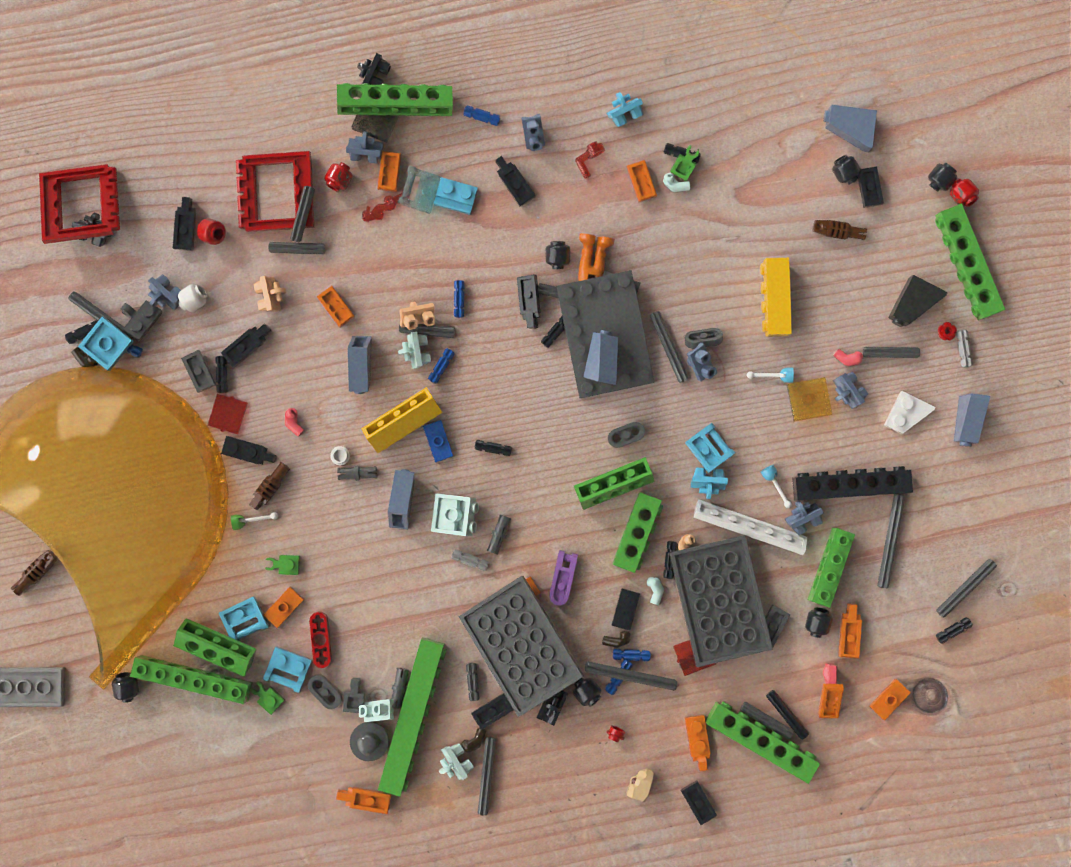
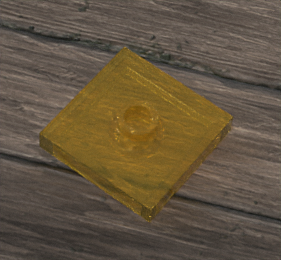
[786,377,832,422]

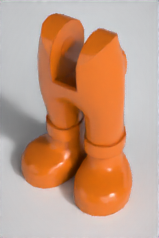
[578,233,615,281]

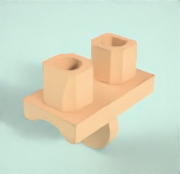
[254,276,286,312]
[400,302,435,330]

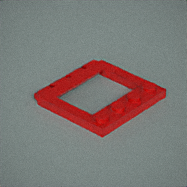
[236,151,315,232]
[39,164,120,244]

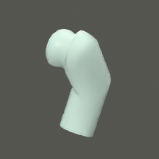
[663,173,690,192]
[647,577,664,606]

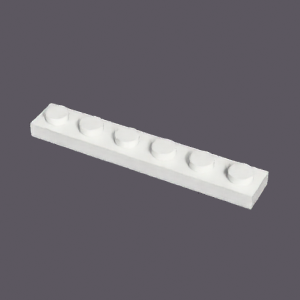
[693,499,807,555]

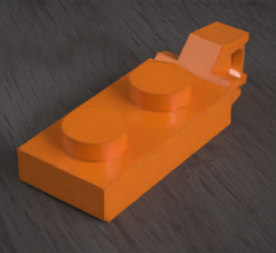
[838,603,862,659]
[685,714,711,771]
[336,787,392,814]

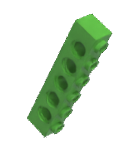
[337,83,453,116]
[935,203,1005,320]
[130,655,253,704]
[705,701,820,784]

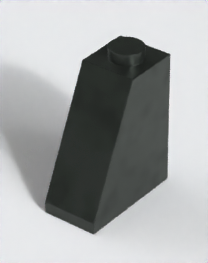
[888,275,948,327]

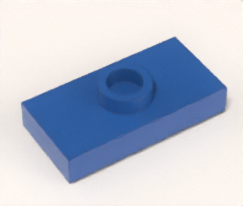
[423,420,453,462]

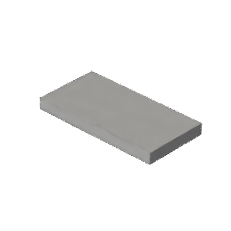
[0,667,65,707]

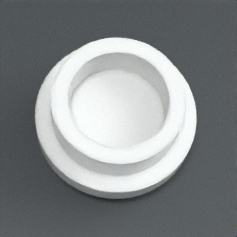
[331,446,350,465]

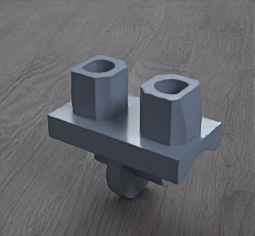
[521,114,545,151]
[346,132,383,164]
[148,274,181,310]
[687,343,717,382]
[833,372,868,409]
[785,501,824,535]

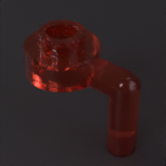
[575,141,605,179]

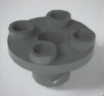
[350,722,389,761]

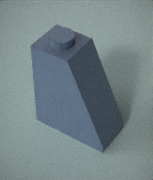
[823,105,877,152]
[584,330,618,385]
[348,336,372,394]
[954,393,990,447]
[388,469,415,530]

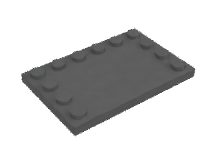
[556,270,654,399]
[669,535,773,667]
[458,575,584,717]

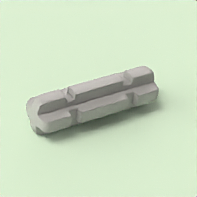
[956,330,973,367]
[451,549,489,571]

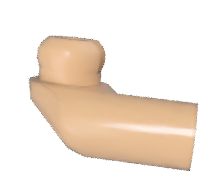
[677,534,695,550]

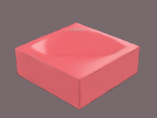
[823,663,837,684]

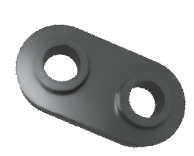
[685,328,723,349]
[608,422,645,448]
[308,675,342,709]

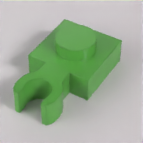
[670,145,699,181]
[265,555,300,575]
[250,681,285,715]

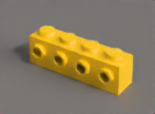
[760,257,792,337]
[361,387,443,454]

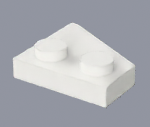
[884,391,936,434]

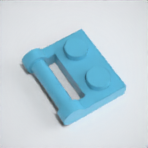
[685,423,735,473]
[219,596,269,641]
[263,646,312,693]

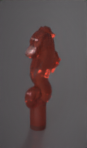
[362,193,406,223]

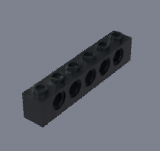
[792,466,913,501]

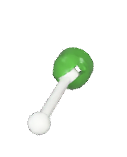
[231,512,278,531]

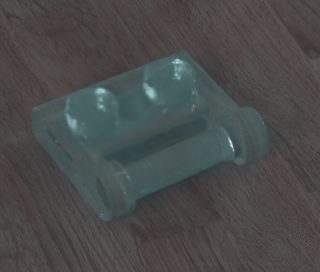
[398,166,441,214]

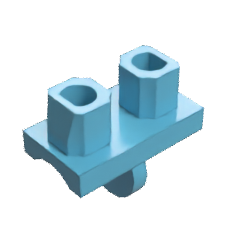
[607,92,643,127]
[690,467,728,499]

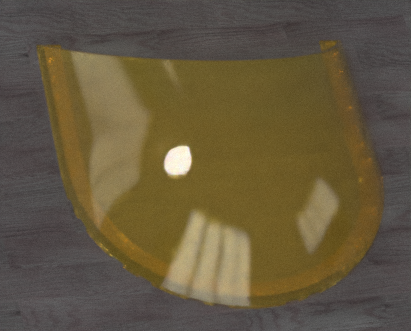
[0,366,229,690]

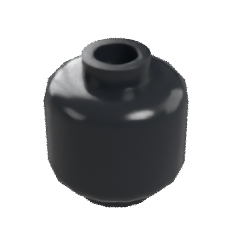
[832,155,861,185]
[928,162,957,192]
[545,241,570,269]
[805,607,833,638]
[112,672,139,703]
[573,677,601,707]

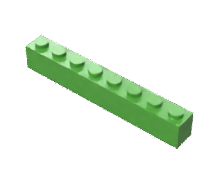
[378,637,447,797]

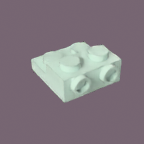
[431,494,479,536]

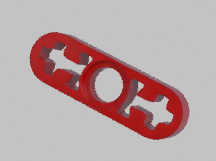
[309,611,332,668]

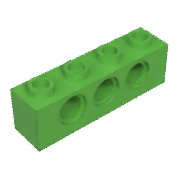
[574,457,655,510]
[612,492,663,573]
[807,528,855,608]
[173,618,256,677]

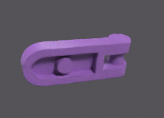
[550,550,578,605]

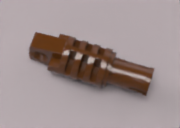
[812,220,867,240]
[249,462,290,510]
[11,550,58,596]

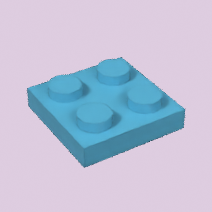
[78,317,134,371]

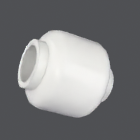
[178,284,207,312]

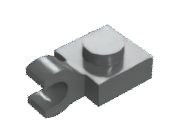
[343,677,365,713]

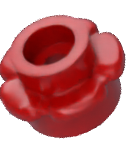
[938,322,957,341]
[607,725,625,742]

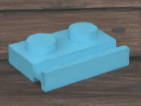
[434,177,478,215]

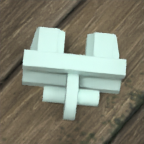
[398,332,431,369]
[359,699,394,722]
[439,744,474,780]

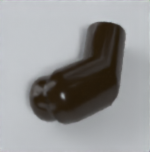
[71,347,98,367]
[602,631,631,648]
[461,728,486,752]

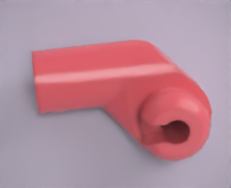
[833,349,863,366]
[285,408,304,437]

